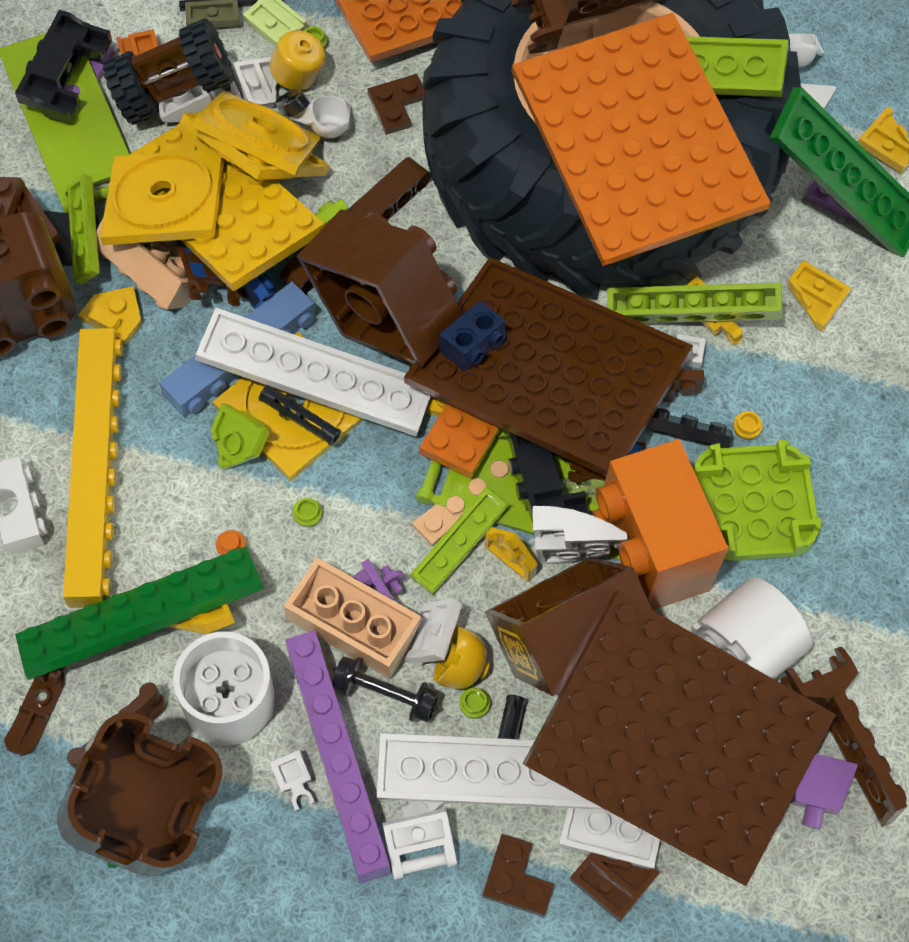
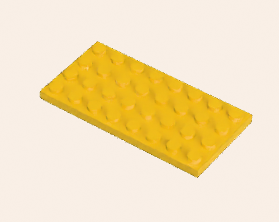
[110,111,325,292]

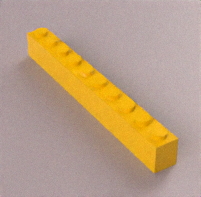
[63,328,123,608]

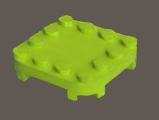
[693,439,821,561]

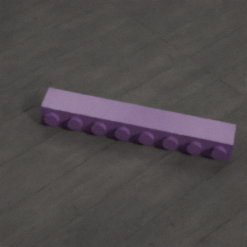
[285,630,390,884]

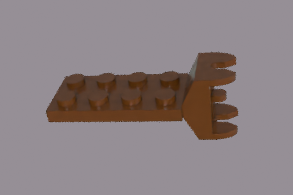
[510,0,658,54]
[780,646,908,827]

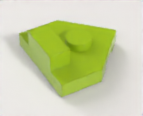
[210,403,270,469]

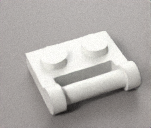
[405,599,462,666]
[382,808,457,880]

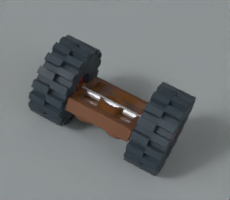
[103,18,234,125]

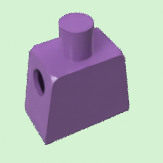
[791,754,858,830]

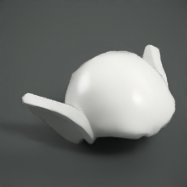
[789,34,825,68]
[289,96,352,138]

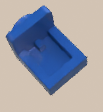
[244,273,277,309]

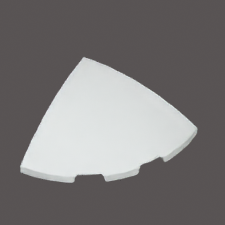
[159,79,243,122]
[533,506,627,564]

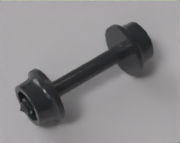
[332,656,439,723]

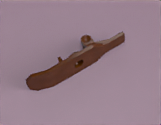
[4,666,66,756]

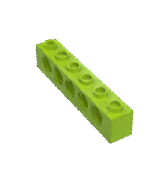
[607,282,783,323]

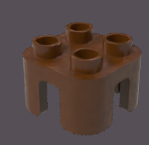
[0,212,77,357]
[57,712,223,877]

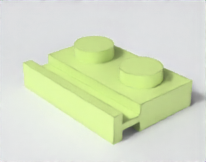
[243,0,307,47]

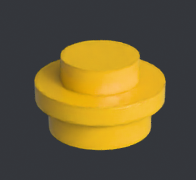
[733,411,763,439]

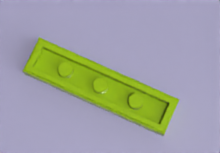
[67,174,99,285]
[410,486,509,596]

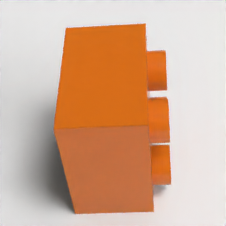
[592,439,729,610]

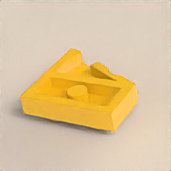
[858,106,909,173]
[787,260,851,332]

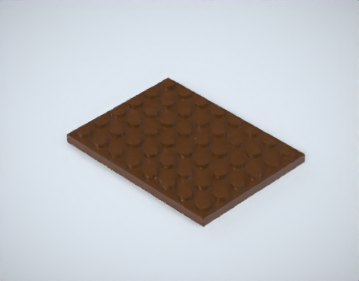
[404,257,693,477]
[522,590,836,886]

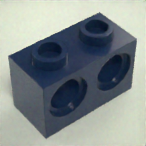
[439,301,505,372]

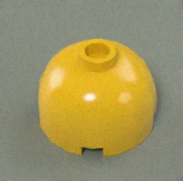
[433,626,490,690]

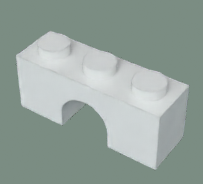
[0,457,47,556]

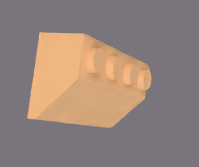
[96,219,210,310]
[283,557,422,679]

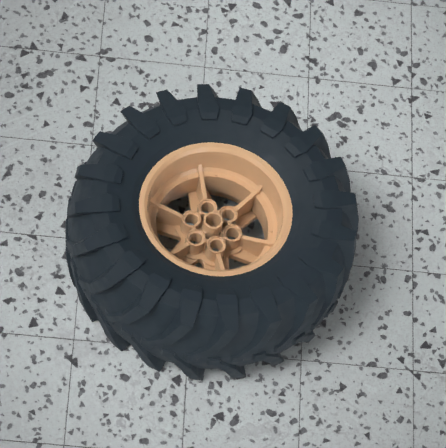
[422,0,801,299]

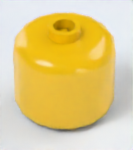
[269,30,326,91]

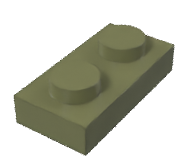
[185,0,240,28]

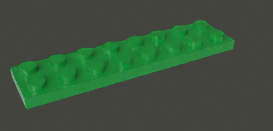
[770,87,909,257]
[15,546,264,680]

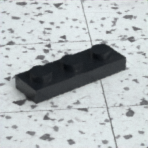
[646,408,732,448]

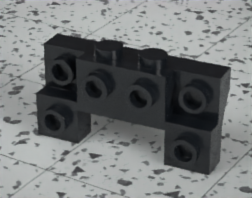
[15,10,112,124]
[506,431,593,525]

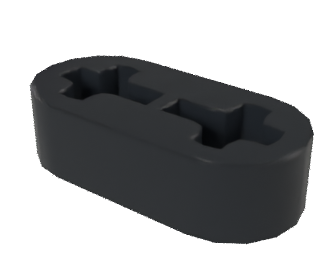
[274,90,310,117]

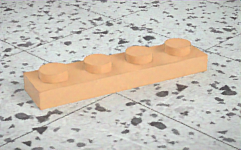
[412,461,508,546]

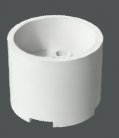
[692,577,812,679]
[173,632,275,746]

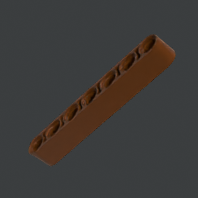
[280,157,431,294]

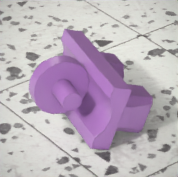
[353,558,405,601]

